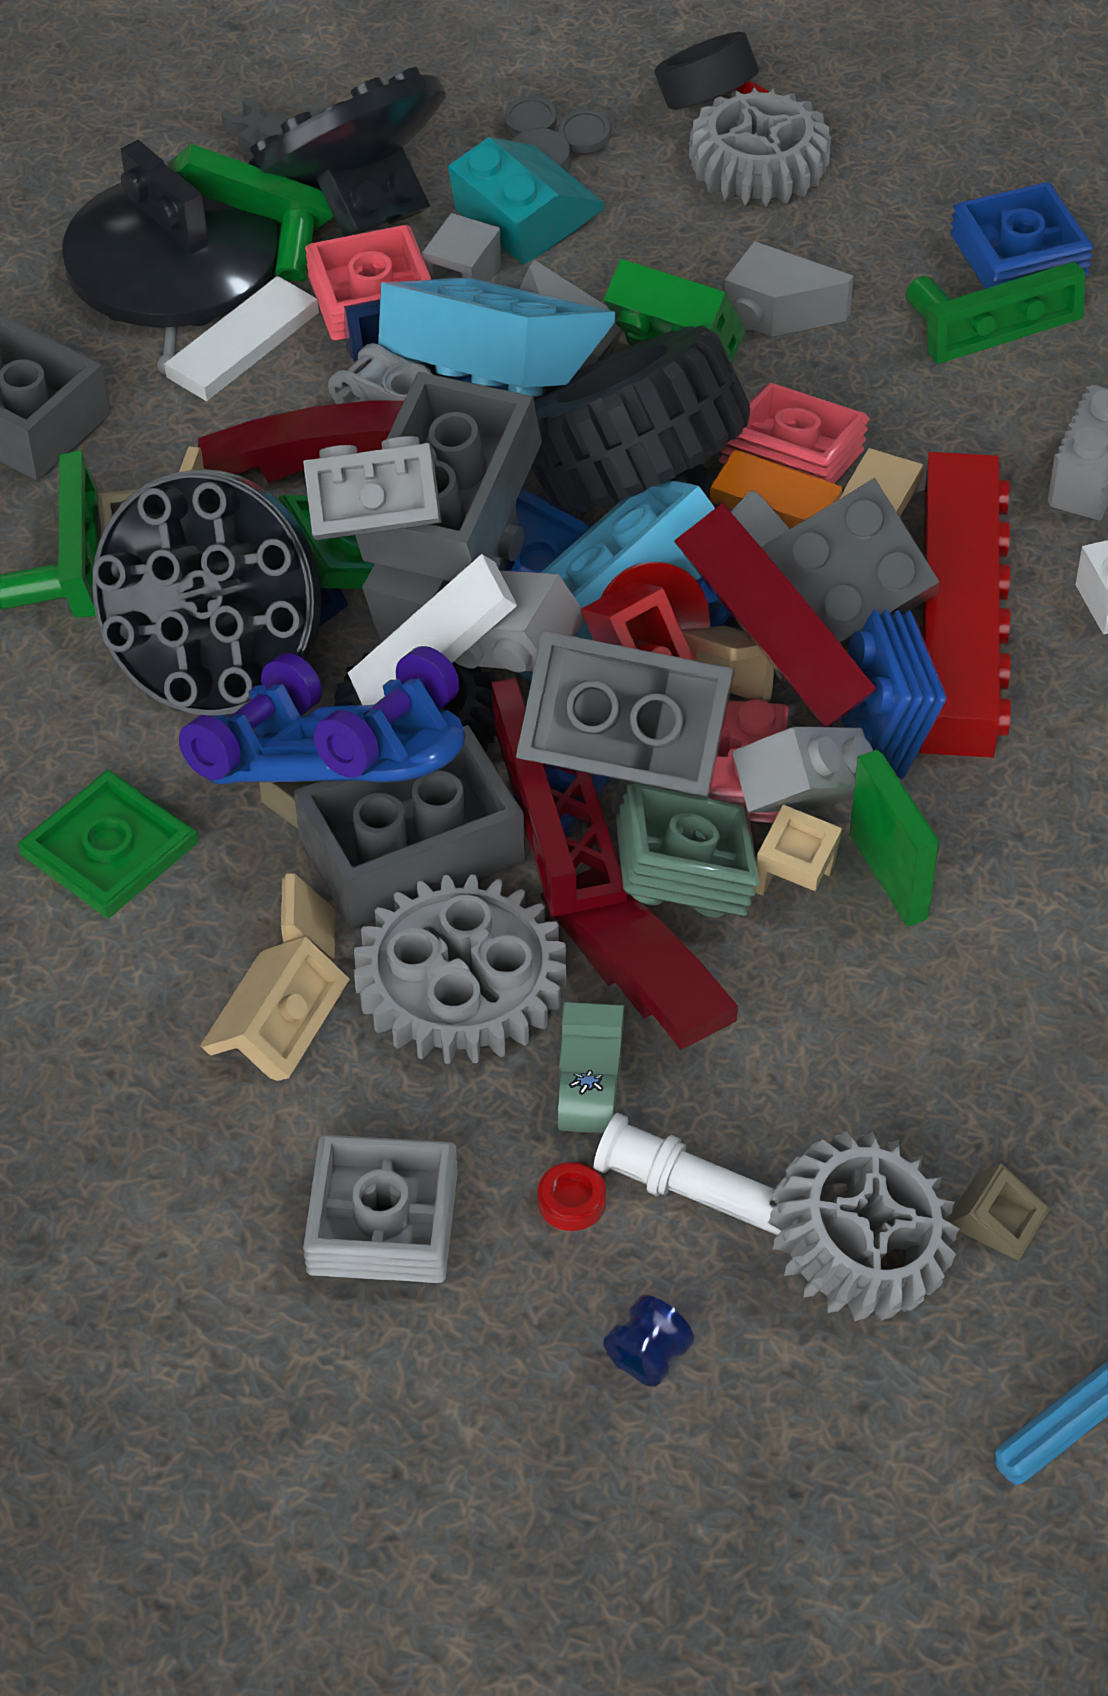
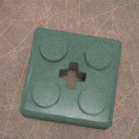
[616,783,760,918]

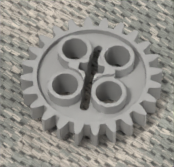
[354,874,567,1064]

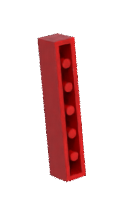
[920,452,1011,758]

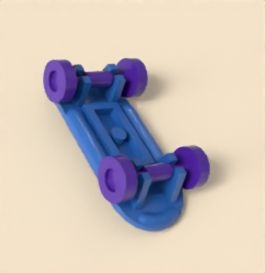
[179,646,466,785]

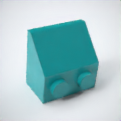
[448,137,604,265]

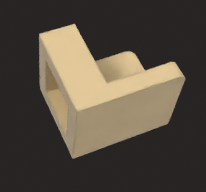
[682,625,774,701]
[755,804,842,896]

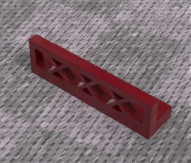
[491,678,627,917]

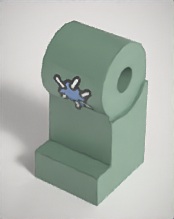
[558,1002,624,1133]

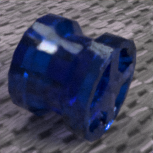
[603,1295,694,1387]

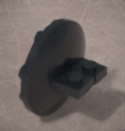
[248,67,446,237]
[62,139,279,327]
[92,469,321,715]

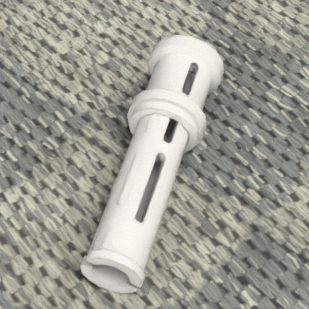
[593,1113,781,1235]

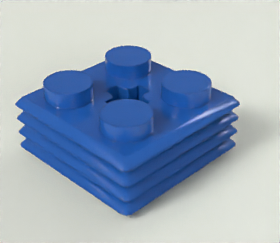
[950,182,1094,289]
[841,609,948,779]

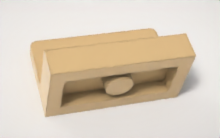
[200,936,350,1081]

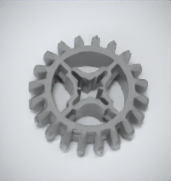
[689,87,831,208]
[768,1131,960,1322]

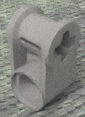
[328,343,432,404]

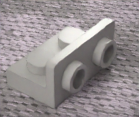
[303,436,442,540]

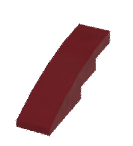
[198,400,404,483]
[674,503,876,727]
[540,868,738,1050]

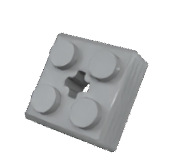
[303,1135,458,1283]

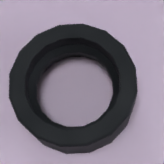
[654,31,759,110]

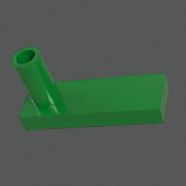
[168,143,334,282]
[906,261,1085,364]
[0,450,98,618]

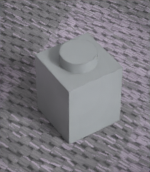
[422,213,501,282]

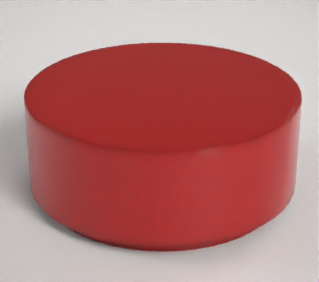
[537,1162,606,1231]

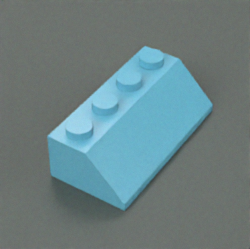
[378,277,615,396]
[517,480,715,684]

